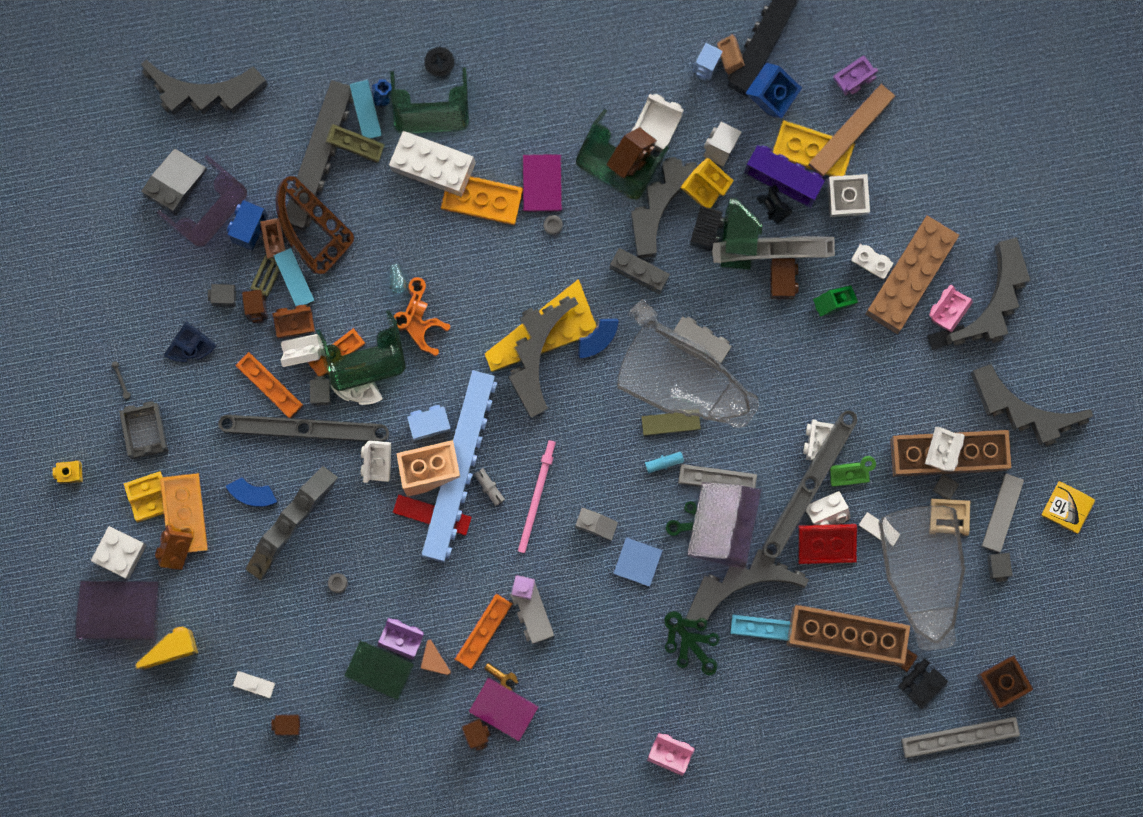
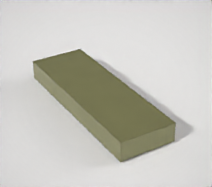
[326,124,385,163]
[641,410,701,436]

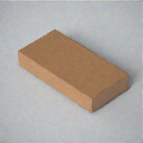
[717,34,745,74]

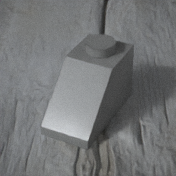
[575,508,618,541]

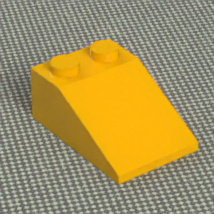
[136,626,198,670]

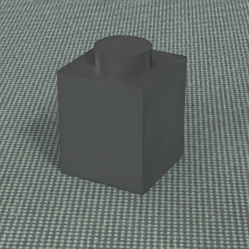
[208,284,237,307]
[310,376,331,405]
[987,553,1013,582]

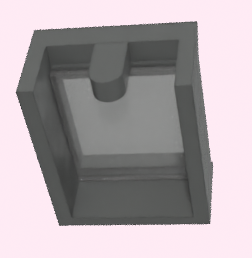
[119,401,169,459]

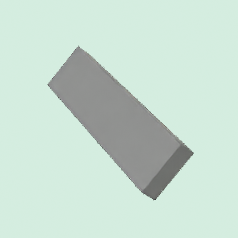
[678,464,757,494]
[981,474,1024,553]

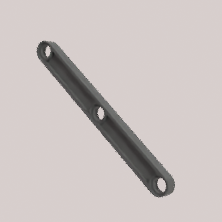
[762,411,858,558]
[218,415,389,442]

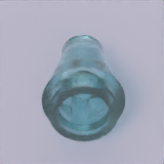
[389,264,408,293]

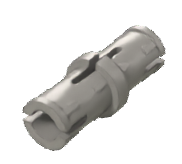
[474,468,505,507]

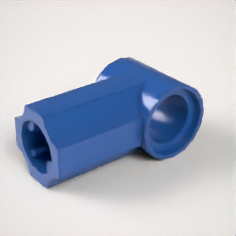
[372,79,391,106]

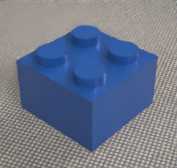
[745,63,802,119]
[227,200,268,251]

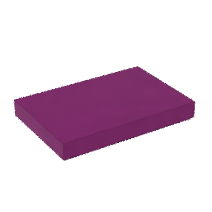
[523,154,562,212]
[469,677,539,741]

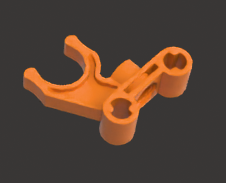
[392,277,450,356]

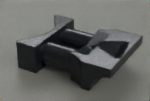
[757,185,792,224]

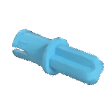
[645,452,684,474]

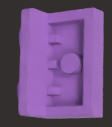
[833,55,878,96]
[377,618,424,660]

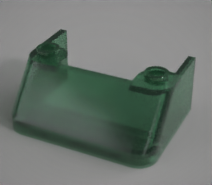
[390,67,469,134]
[576,109,670,199]
[720,197,763,270]
[316,310,406,391]

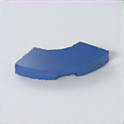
[578,319,619,358]
[225,477,278,507]

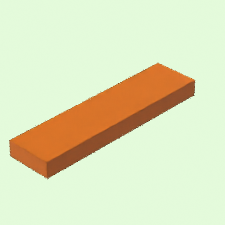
[235,352,303,418]
[455,594,512,670]

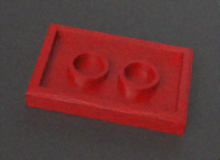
[798,524,857,564]

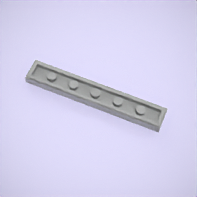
[901,717,1020,758]

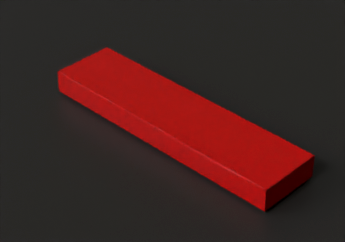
[392,494,472,536]

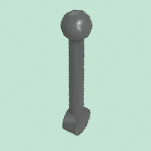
[111,361,131,399]

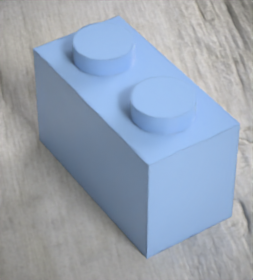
[693,43,723,80]
[407,405,451,441]

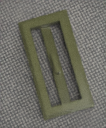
[250,255,280,297]

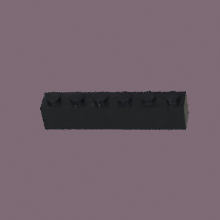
[727,0,798,97]

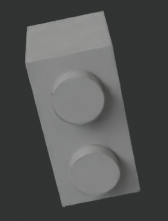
[703,122,741,167]

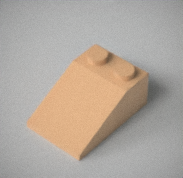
[396,440,460,497]

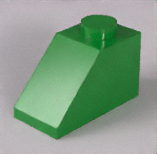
[813,285,859,317]

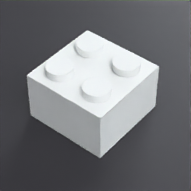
[827,174,870,217]
[91,526,147,580]

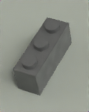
[609,248,670,295]

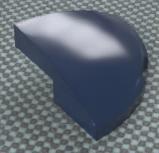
[163,322,217,362]

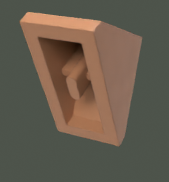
[260,218,285,258]
[421,639,451,675]

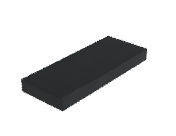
[927,325,968,350]

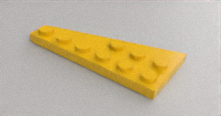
[485,279,597,372]

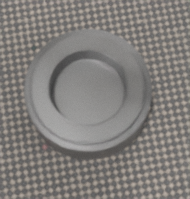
[544,215,563,235]
[328,573,348,593]

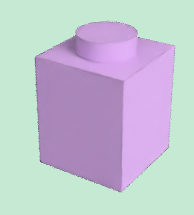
[512,575,535,600]

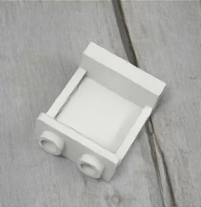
[632,94,684,154]

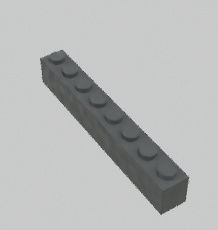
[286,80,354,232]

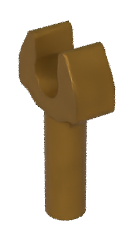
[484,662,518,691]

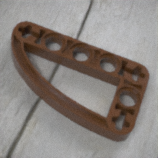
[276,176,354,274]

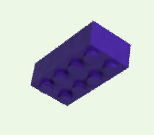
[744,145,825,208]

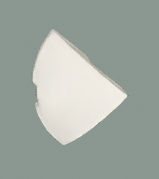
[330,366,383,405]

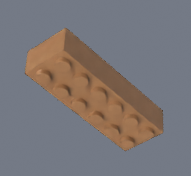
[865,215,959,334]
[890,430,1011,477]
[786,605,910,666]

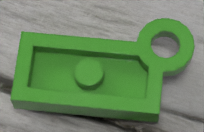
[830,456,876,486]

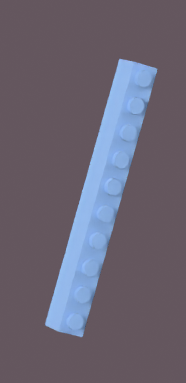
[422,370,498,563]

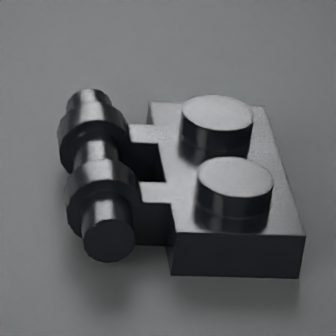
[898,658,949,709]

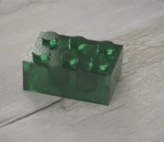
[344,640,414,701]

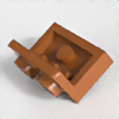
[272,305,315,339]
[155,525,193,570]

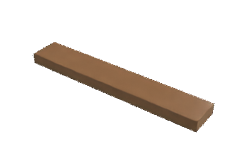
[808,84,895,177]

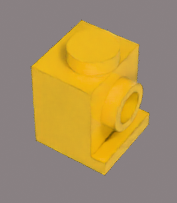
[53,461,83,484]

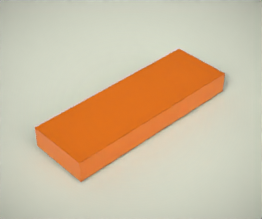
[308,328,365,376]

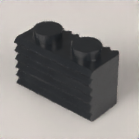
[690,206,725,251]

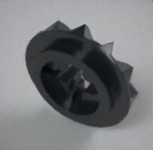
[424,47,454,77]

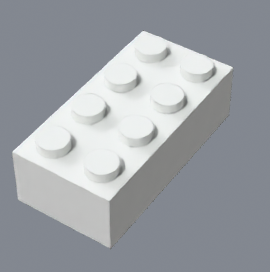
[389,131,476,197]

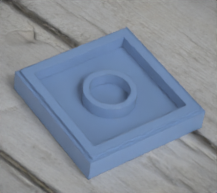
[613,537,662,587]

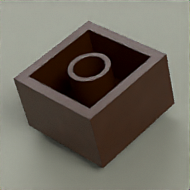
[606,127,657,178]
[977,655,1033,709]

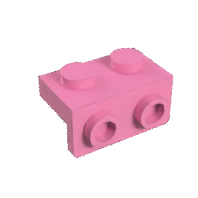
[929,285,973,333]
[647,733,694,776]

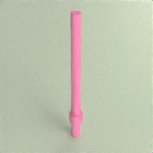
[518,440,556,553]

